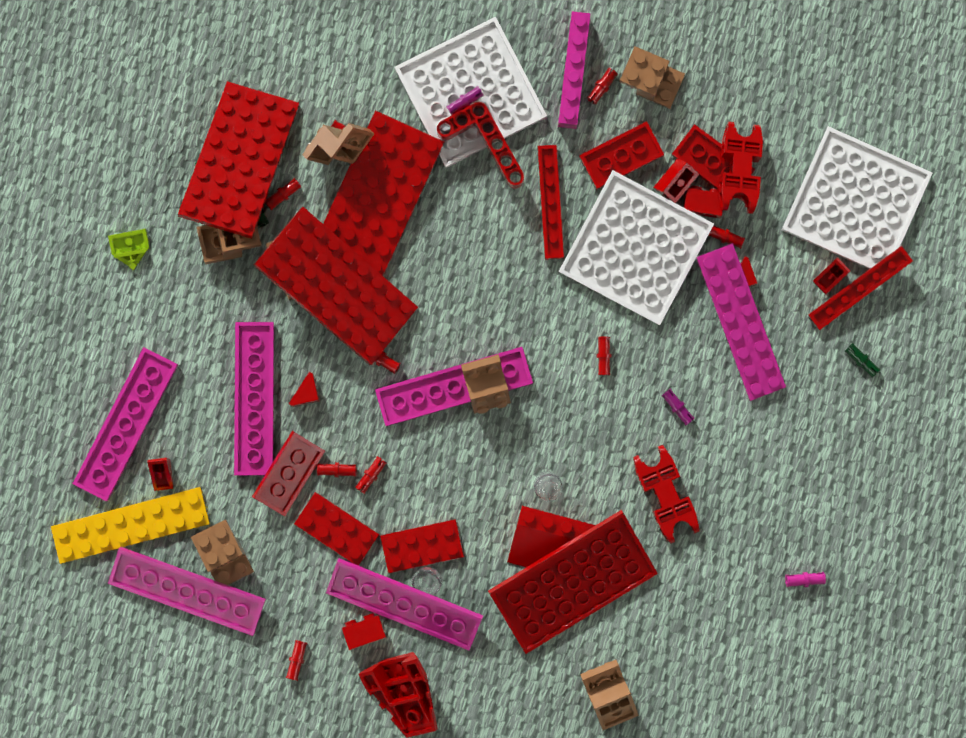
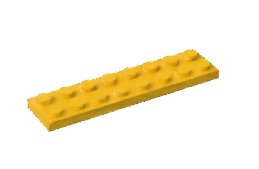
[51,487,210,564]

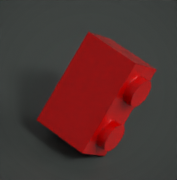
[653,158,699,203]
[683,186,723,219]
[342,613,386,650]

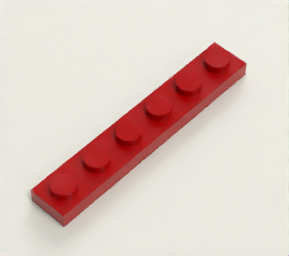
[537,145,564,260]
[808,246,913,330]

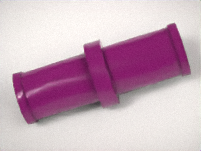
[446,86,484,115]
[661,388,695,426]

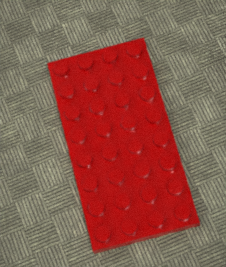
[178,81,299,239]
[323,110,445,276]
[254,207,418,365]
[488,510,658,654]

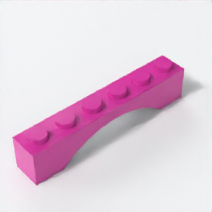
[558,11,591,129]

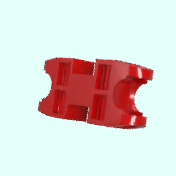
[718,121,763,214]
[633,445,699,544]

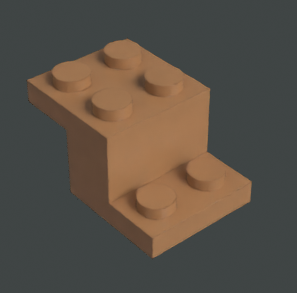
[619,46,685,109]
[302,123,374,165]
[196,225,261,265]
[461,354,511,414]
[191,519,254,585]
[580,660,639,730]

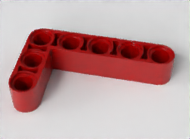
[437,102,524,189]

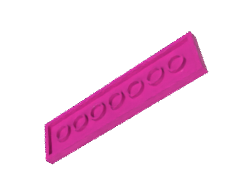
[696,244,786,401]
[234,322,274,476]
[72,347,178,502]
[375,347,533,427]
[108,547,266,636]
[326,558,483,651]

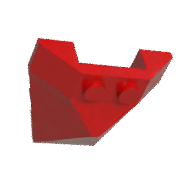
[358,652,438,738]

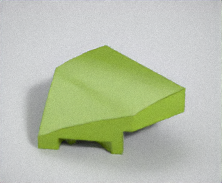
[108,228,149,270]

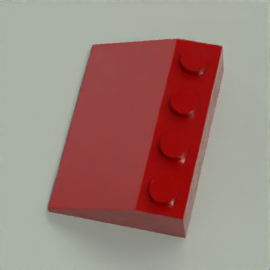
[507,506,595,567]

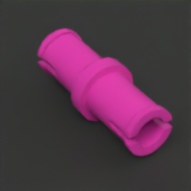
[785,572,826,587]

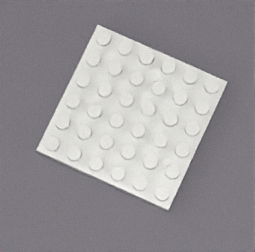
[394,17,547,168]
[781,126,932,269]
[559,170,714,325]

